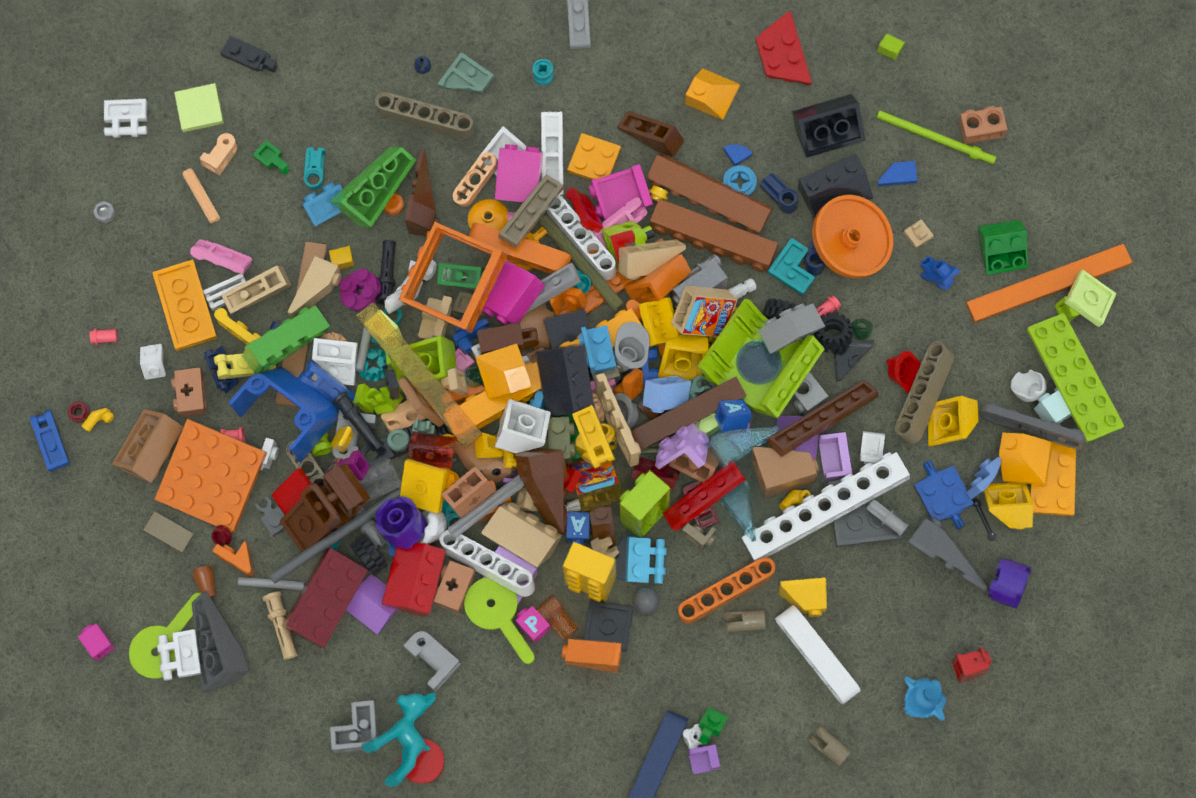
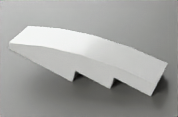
[541,112,563,195]

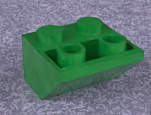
[978,220,1028,275]

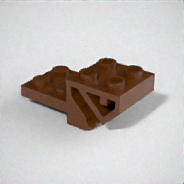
[280,464,371,553]

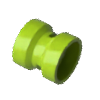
[311,431,333,457]

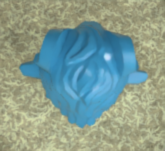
[904,677,947,720]

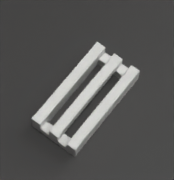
[203,274,246,311]

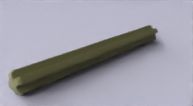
[539,215,623,311]

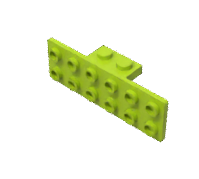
[1027,313,1124,443]

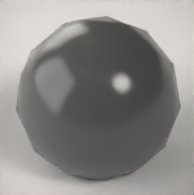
[633,587,660,615]

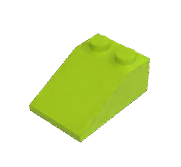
[386,335,457,392]

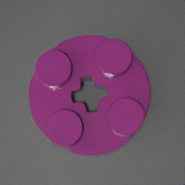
[339,269,381,312]

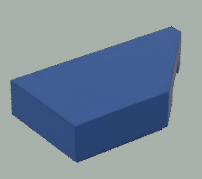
[877,161,917,186]

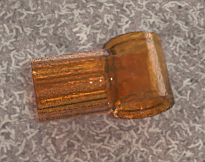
[536,595,578,641]

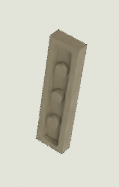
[498,175,564,249]

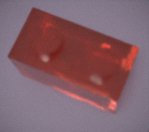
[408,432,456,468]

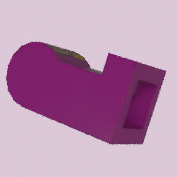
[326,450,370,480]

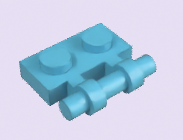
[625,537,667,584]

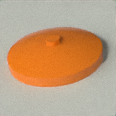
[812,195,893,279]

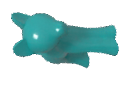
[362,693,436,787]

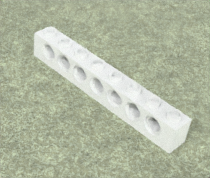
[742,452,910,561]

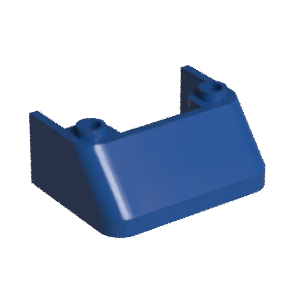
[228,367,339,463]

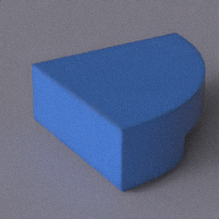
[723,145,753,166]

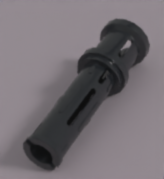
[375,240,396,305]
[331,390,384,452]

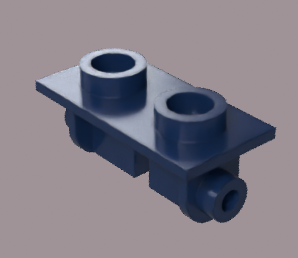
[204,346,239,394]

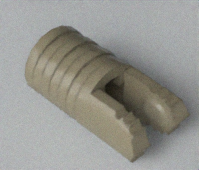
[724,610,765,632]
[809,726,852,767]

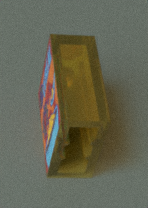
[567,459,623,512]

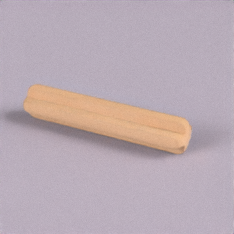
[182,168,220,224]

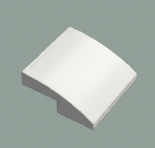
[312,338,358,385]

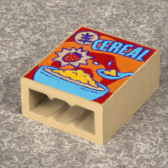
[671,285,738,337]

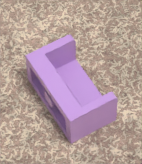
[818,432,852,482]

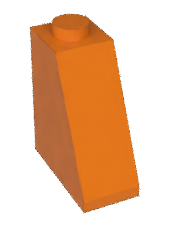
[623,254,692,303]
[562,639,622,673]

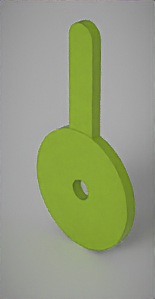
[464,577,535,664]
[129,593,201,679]

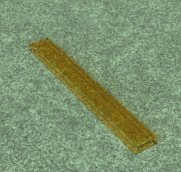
[356,303,482,448]

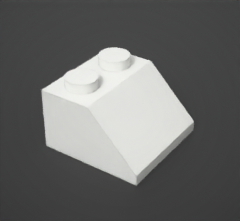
[495,399,551,453]

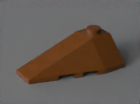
[405,149,440,236]
[515,448,567,534]

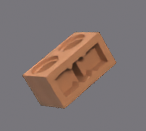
[958,106,1008,144]

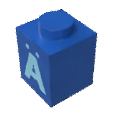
[715,399,752,432]
[567,512,590,546]

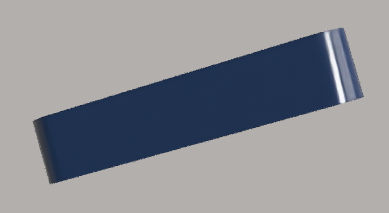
[628,710,689,798]

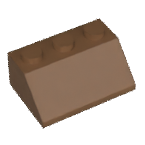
[112,409,184,483]

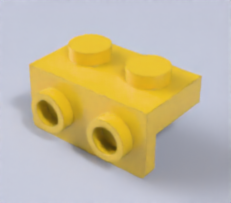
[639,297,680,346]

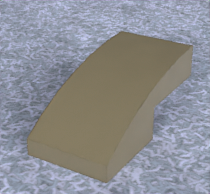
[143,512,193,553]

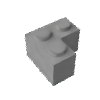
[759,303,825,354]
[330,700,380,753]

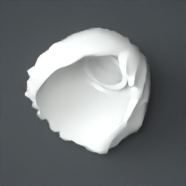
[416,510,447,545]

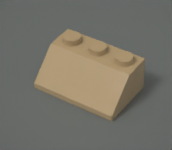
[481,502,562,568]

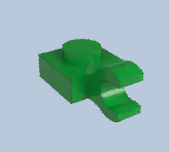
[252,140,290,176]
[698,707,728,745]

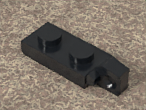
[221,36,278,73]

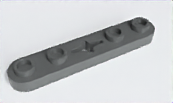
[979,403,1086,449]

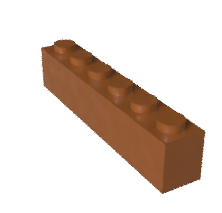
[647,153,774,234]
[650,199,778,272]

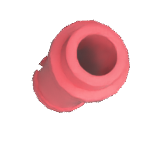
[816,296,841,317]
[90,328,118,345]

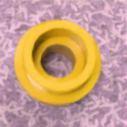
[648,185,668,202]

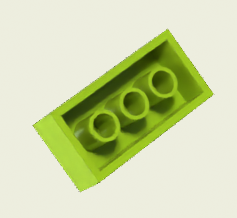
[620,471,670,538]

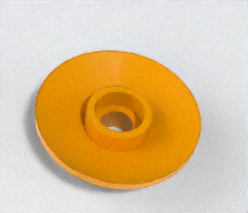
[468,199,508,230]

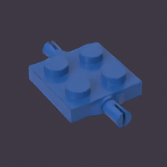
[914,460,974,530]

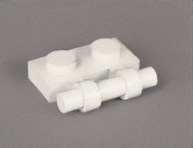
[104,99,147,138]
[157,629,202,681]

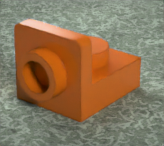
[614,369,644,401]

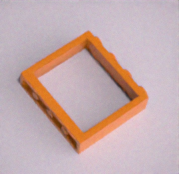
[398,222,508,334]

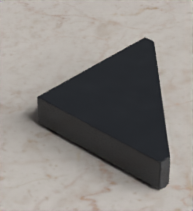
[834,340,874,382]

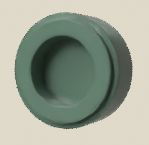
[387,429,410,452]

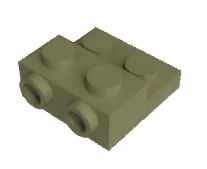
[539,417,576,464]

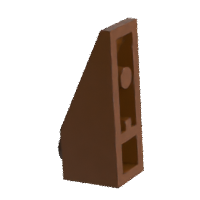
[617,111,685,157]

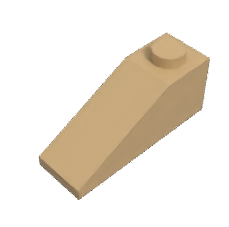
[619,239,686,280]
[288,256,342,319]
[221,265,292,314]

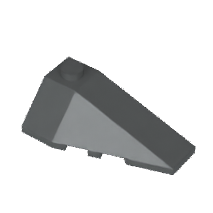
[909,516,989,591]
[192,592,249,692]

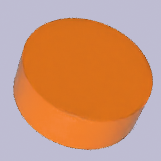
[384,194,404,215]

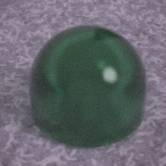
[852,319,873,340]
[465,366,484,388]

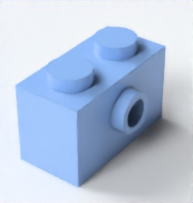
[643,375,691,413]

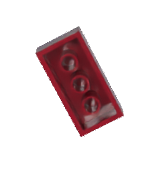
[282,548,368,648]

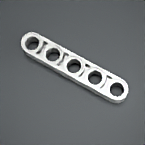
[546,195,616,280]
[440,530,535,597]
[775,605,861,705]

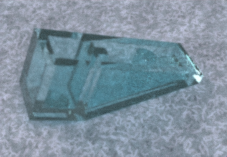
[709,426,780,468]
[719,480,756,542]

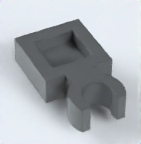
[255,496,285,537]

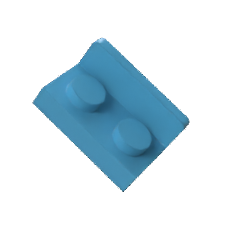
[301,182,342,226]
[578,325,617,374]

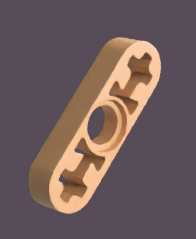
[453,152,498,207]

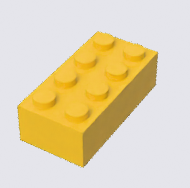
[563,542,616,602]

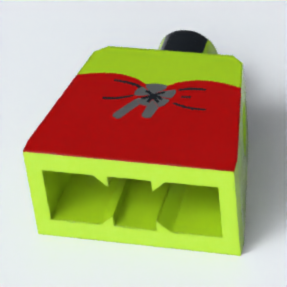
[601,221,655,270]

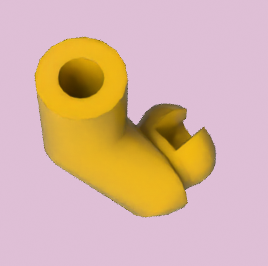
[81,408,114,432]
[779,490,811,511]

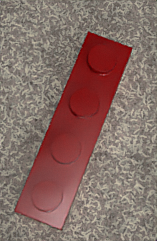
[663,461,746,532]

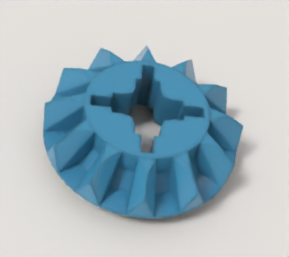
[723,165,757,195]

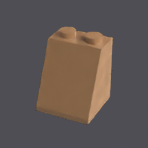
[751,447,819,499]

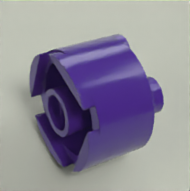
[376,496,428,549]
[988,558,1032,609]

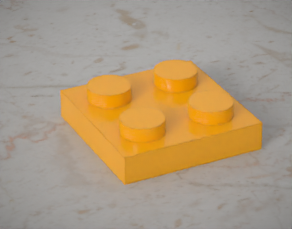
[567,133,621,180]

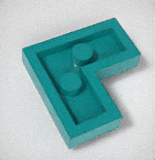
[767,238,815,296]

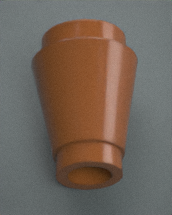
[192,565,216,597]

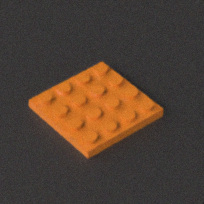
[155,419,267,533]

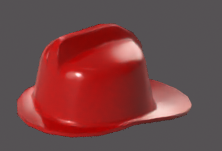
[886,351,921,394]

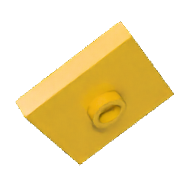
[400,459,448,514]

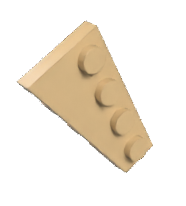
[595,373,641,467]

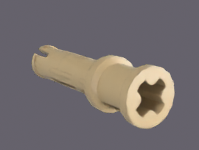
[262,591,298,660]

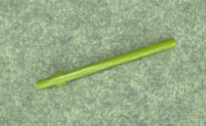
[877,111,997,165]

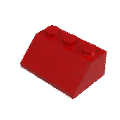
[381,543,446,617]

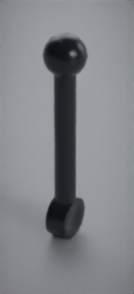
[973,499,997,541]

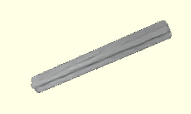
[448,475,524,538]

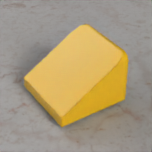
[329,246,354,269]
[330,426,354,453]
[475,433,503,458]

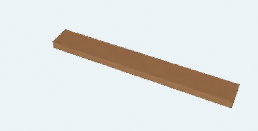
[275,242,327,407]

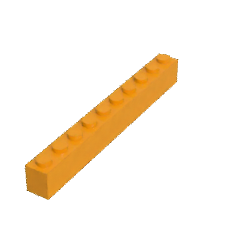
[443,308,642,442]

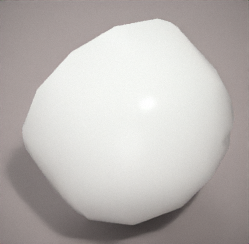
[1011,370,1047,402]

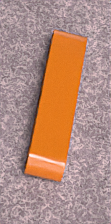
[468,223,571,274]
[678,557,775,624]

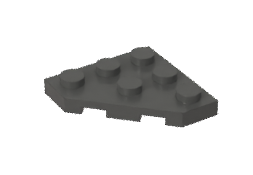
[827,480,903,547]

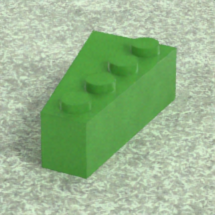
[329,147,416,228]
[242,305,330,374]

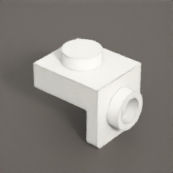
[140,344,166,379]
[860,431,885,465]
[260,438,279,471]

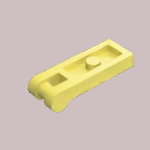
[214,354,276,379]

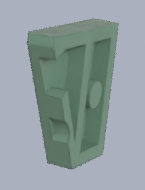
[438,52,495,93]

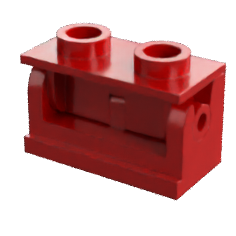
[951,646,991,683]

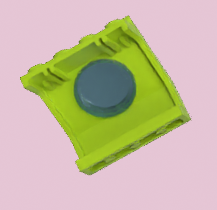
[697,299,824,418]

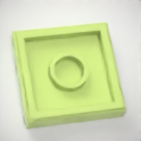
[175,83,224,132]
[1065,269,1116,327]

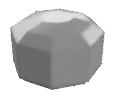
[93,201,116,224]

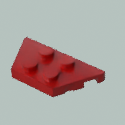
[755,11,812,86]

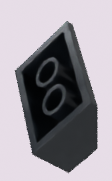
[792,94,865,158]
[798,154,873,219]
[535,344,595,416]

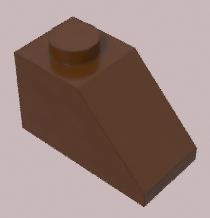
[588,501,616,548]

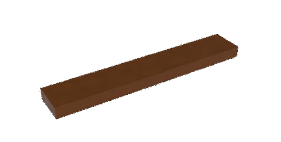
[631,376,747,451]
[767,380,879,457]

